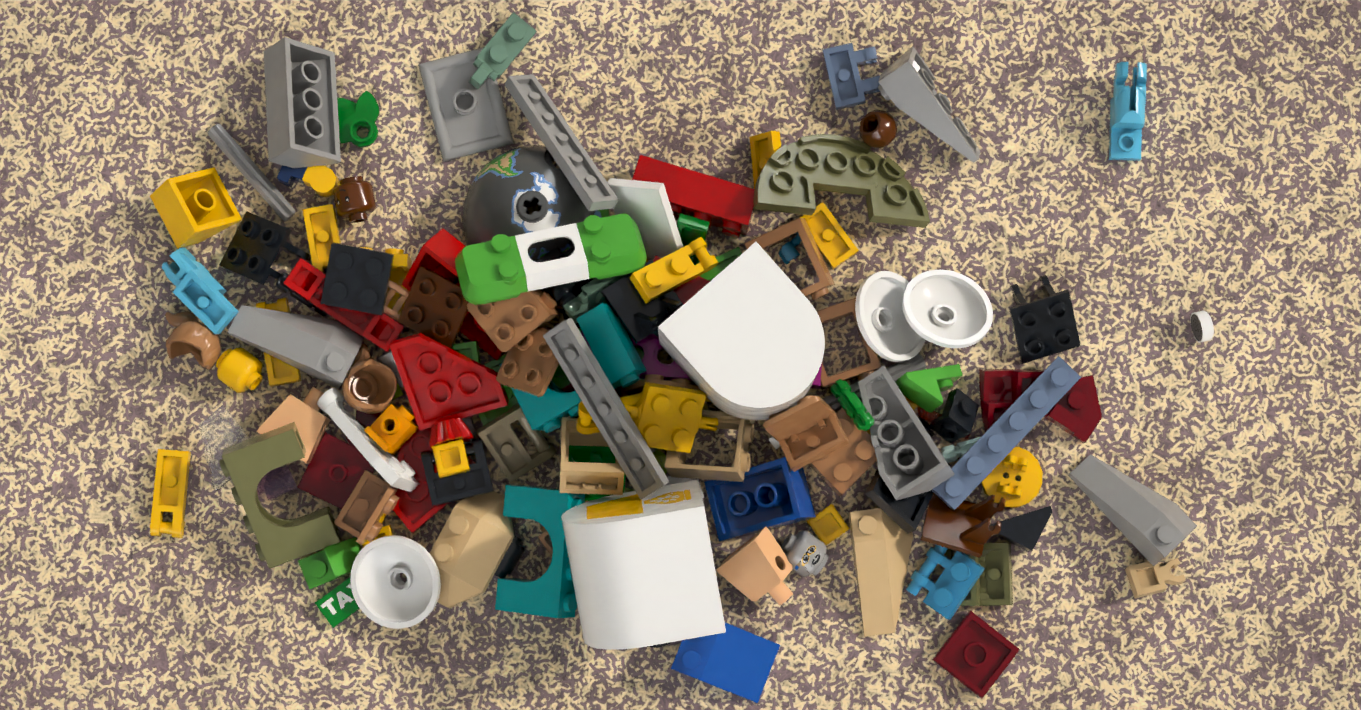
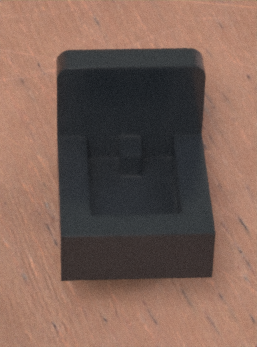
[929,388,979,443]

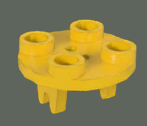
[981,447,1043,508]

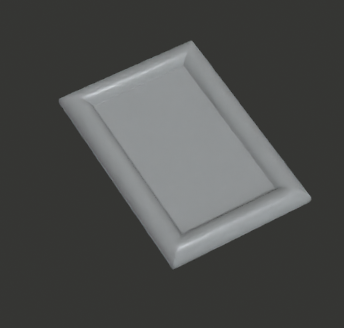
[418,47,514,162]

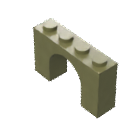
[219,422,341,569]

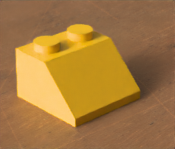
[150,167,242,249]

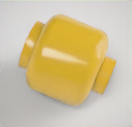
[216,347,263,393]

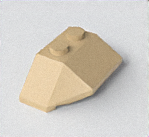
[430,491,514,609]

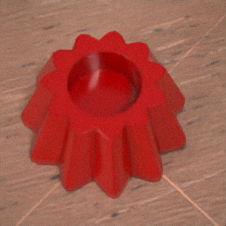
[429,418,474,449]

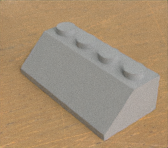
[263,37,341,168]

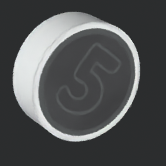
[1190,310,1214,343]

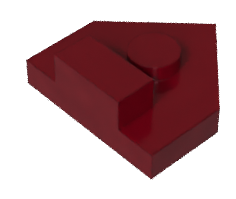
[1044,375,1102,443]

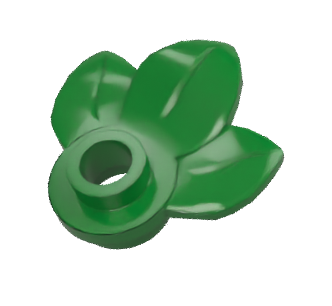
[337,91,380,147]

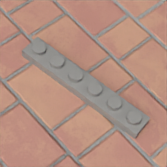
[505,74,619,211]
[543,318,670,499]

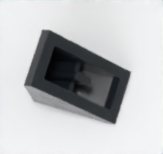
[990,506,1052,552]

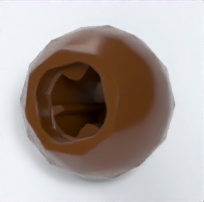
[859,110,897,148]

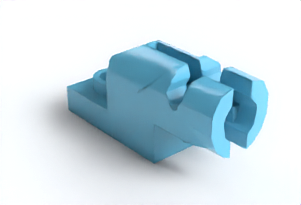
[1109,62,1147,161]
[162,247,239,335]

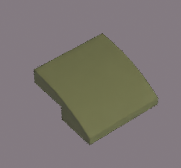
[945,543,1013,606]

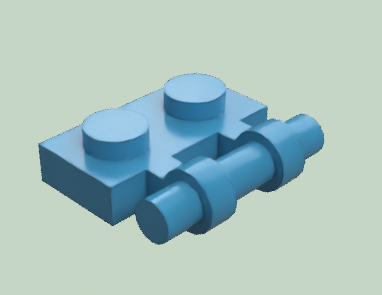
[906,545,985,620]

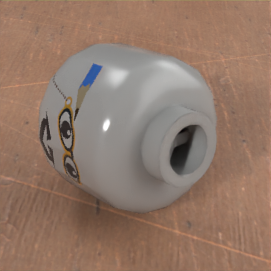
[781,531,829,577]

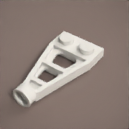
[317,388,420,492]

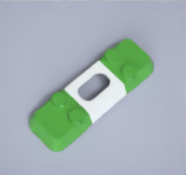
[455,213,647,305]

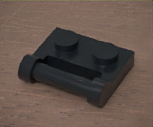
[421,438,494,506]

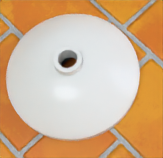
[902,270,993,348]
[855,271,926,362]
[350,535,441,629]

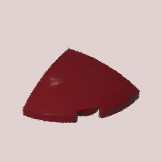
[979,369,1044,432]

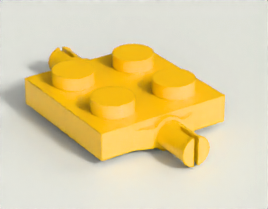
[623,382,718,453]

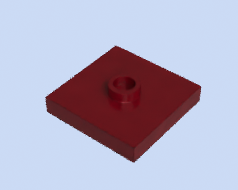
[297,432,376,509]
[932,610,1020,699]

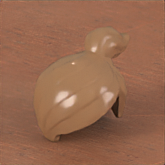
[165,311,221,370]
[342,344,397,414]

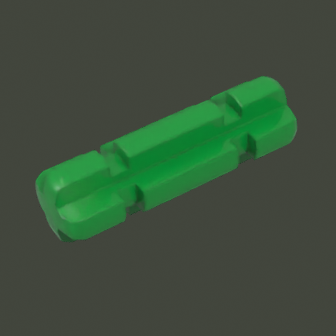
[831,379,874,431]

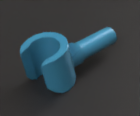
[779,234,802,264]

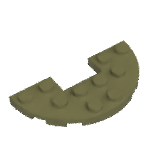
[753,134,930,228]

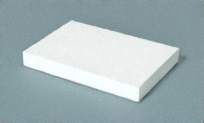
[607,178,684,260]

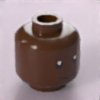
[333,176,376,223]

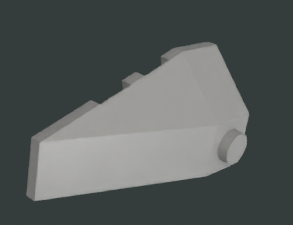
[878,46,980,163]
[227,305,364,389]
[858,366,955,501]
[1068,454,1197,566]

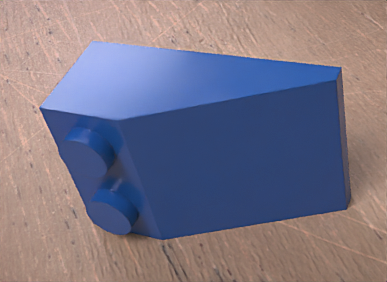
[704,457,816,542]
[671,622,780,703]

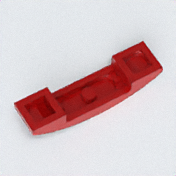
[283,258,404,352]

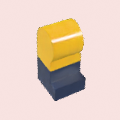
[277,165,339,197]

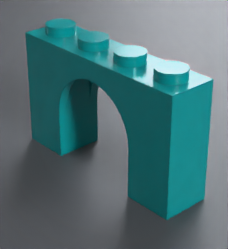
[500,303,647,433]
[495,485,585,618]

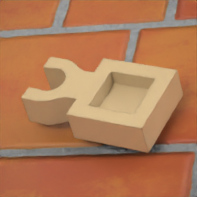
[1125,558,1186,599]

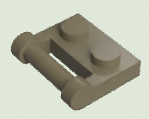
[477,403,557,483]

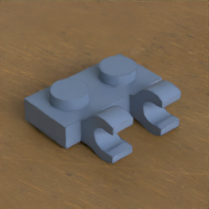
[822,43,880,110]

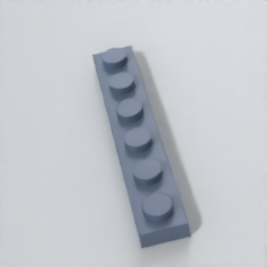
[932,356,1081,511]

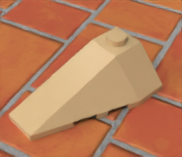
[848,508,913,637]

